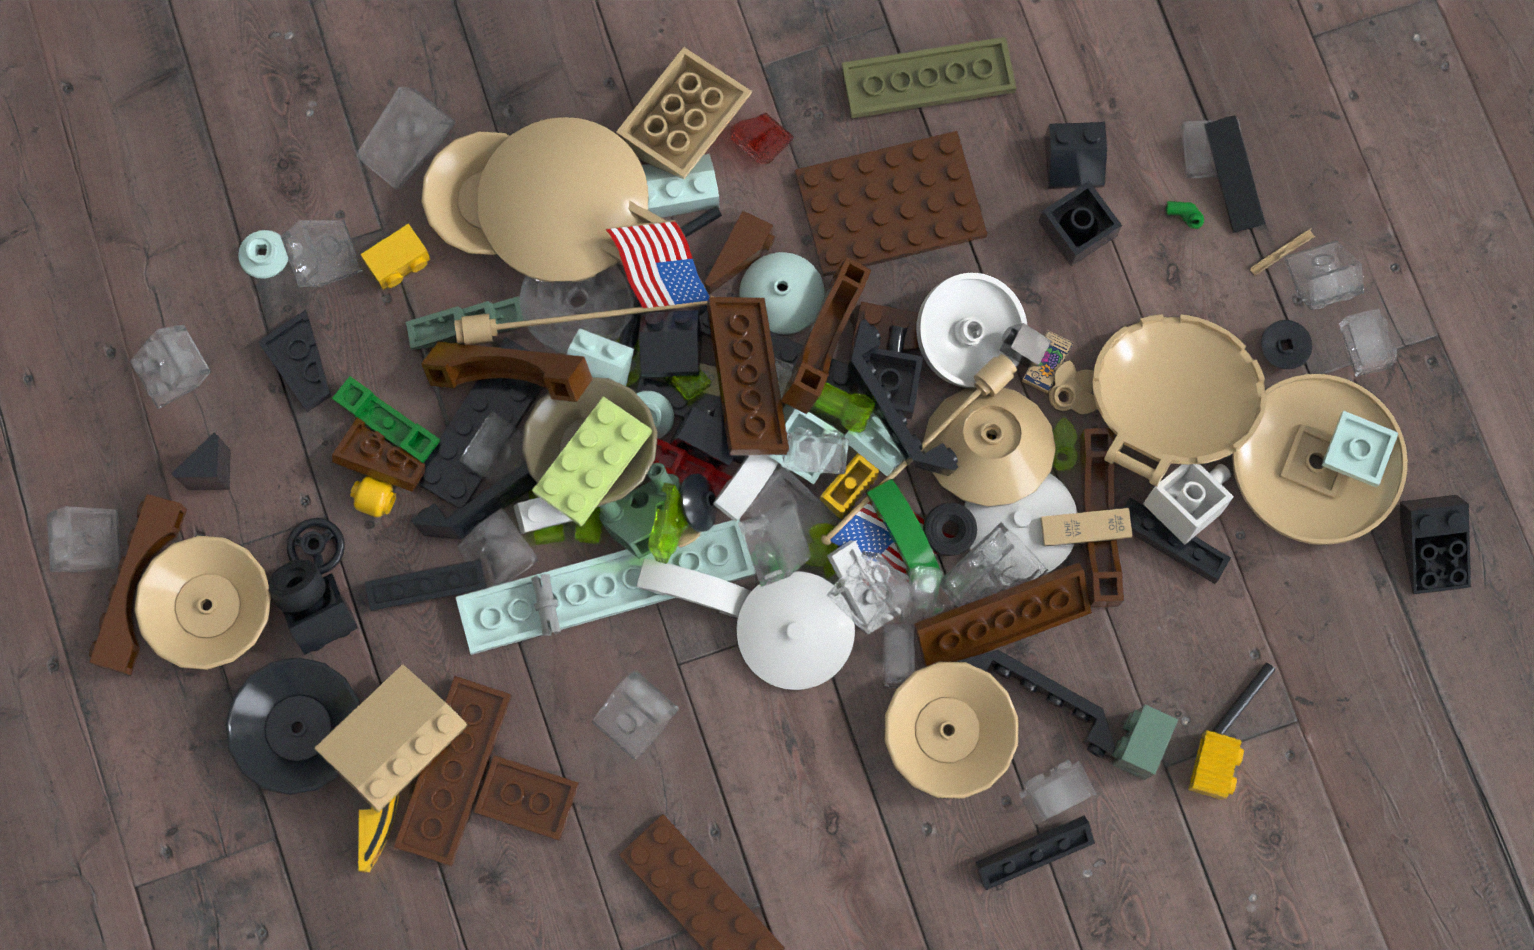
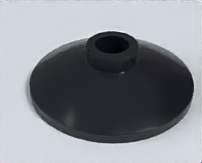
[680,473,717,532]

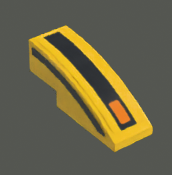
[358,793,399,873]

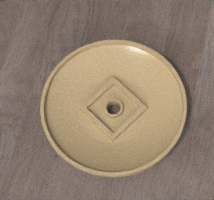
[1232,374,1408,545]

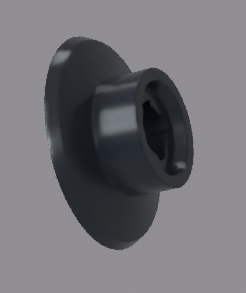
[1261,320,1313,369]

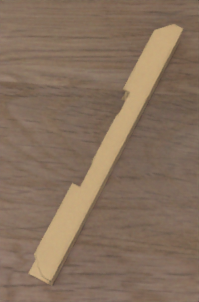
[1250,228,1315,276]

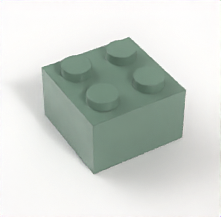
[1111,704,1178,780]

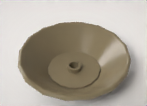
[522,377,657,507]

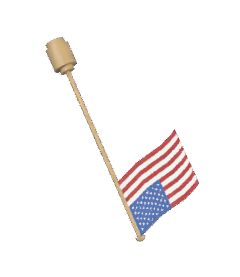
[455,220,714,345]
[821,354,1017,584]

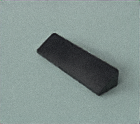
[1203,115,1265,233]

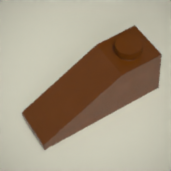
[704,211,776,294]

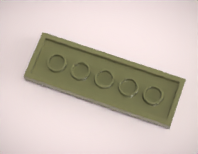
[841,37,1016,119]

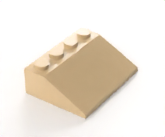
[616,47,752,179]
[314,664,467,813]

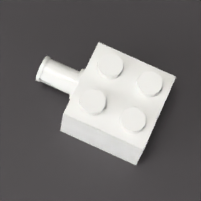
[1143,464,1234,544]

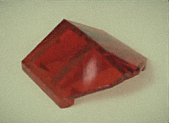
[730,113,794,164]

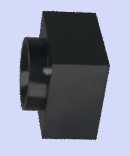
[1038,181,1122,266]

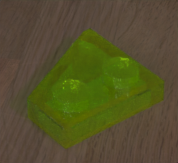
[648,482,689,564]

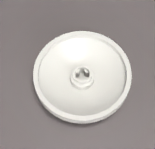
[916,273,1027,388]
[964,473,1078,581]
[737,571,855,690]

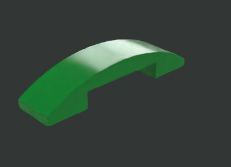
[332,376,441,463]
[865,478,944,595]

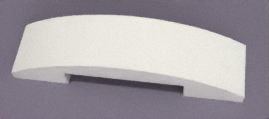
[713,455,779,522]
[636,558,751,618]

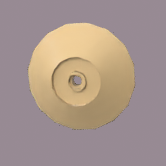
[421,132,510,255]
[923,388,1056,506]
[134,536,271,670]
[885,662,1018,798]

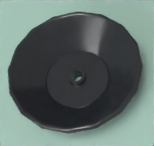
[225,657,360,795]

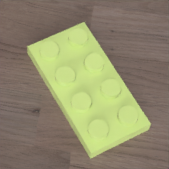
[532,396,652,527]

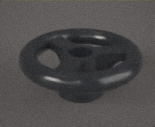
[287,518,345,574]

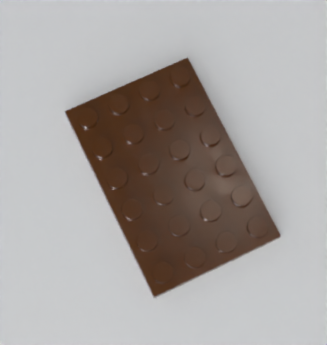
[795,131,987,277]

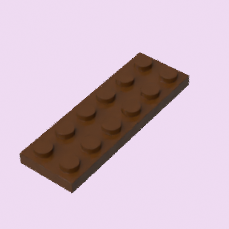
[707,297,789,455]
[914,563,1092,667]
[394,676,512,866]
[619,814,785,950]

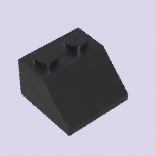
[1045,122,1107,189]
[639,310,703,378]
[283,573,358,655]

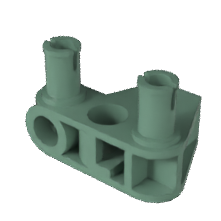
[598,463,682,559]

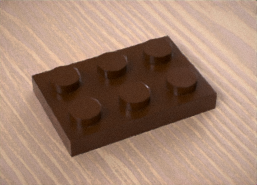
[474,755,579,841]

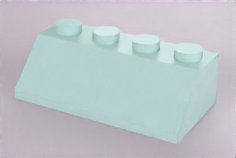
[642,154,719,218]

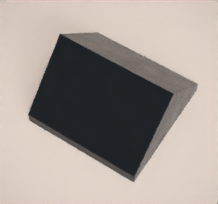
[171,432,231,490]

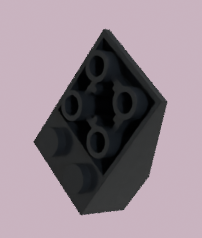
[1400,495,1471,594]

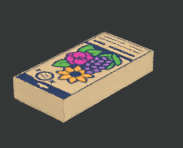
[1022,330,1073,394]

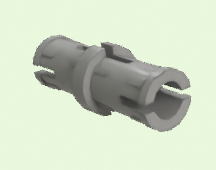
[531,574,561,636]

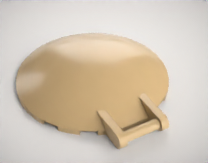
[477,117,666,283]
[1093,314,1267,487]

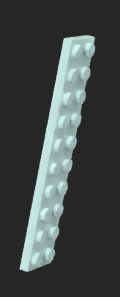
[456,520,755,655]

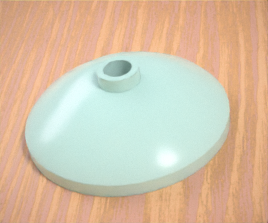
[740,252,825,335]

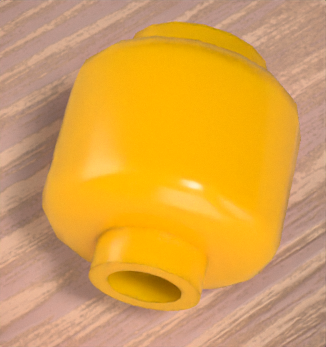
[350,476,396,518]

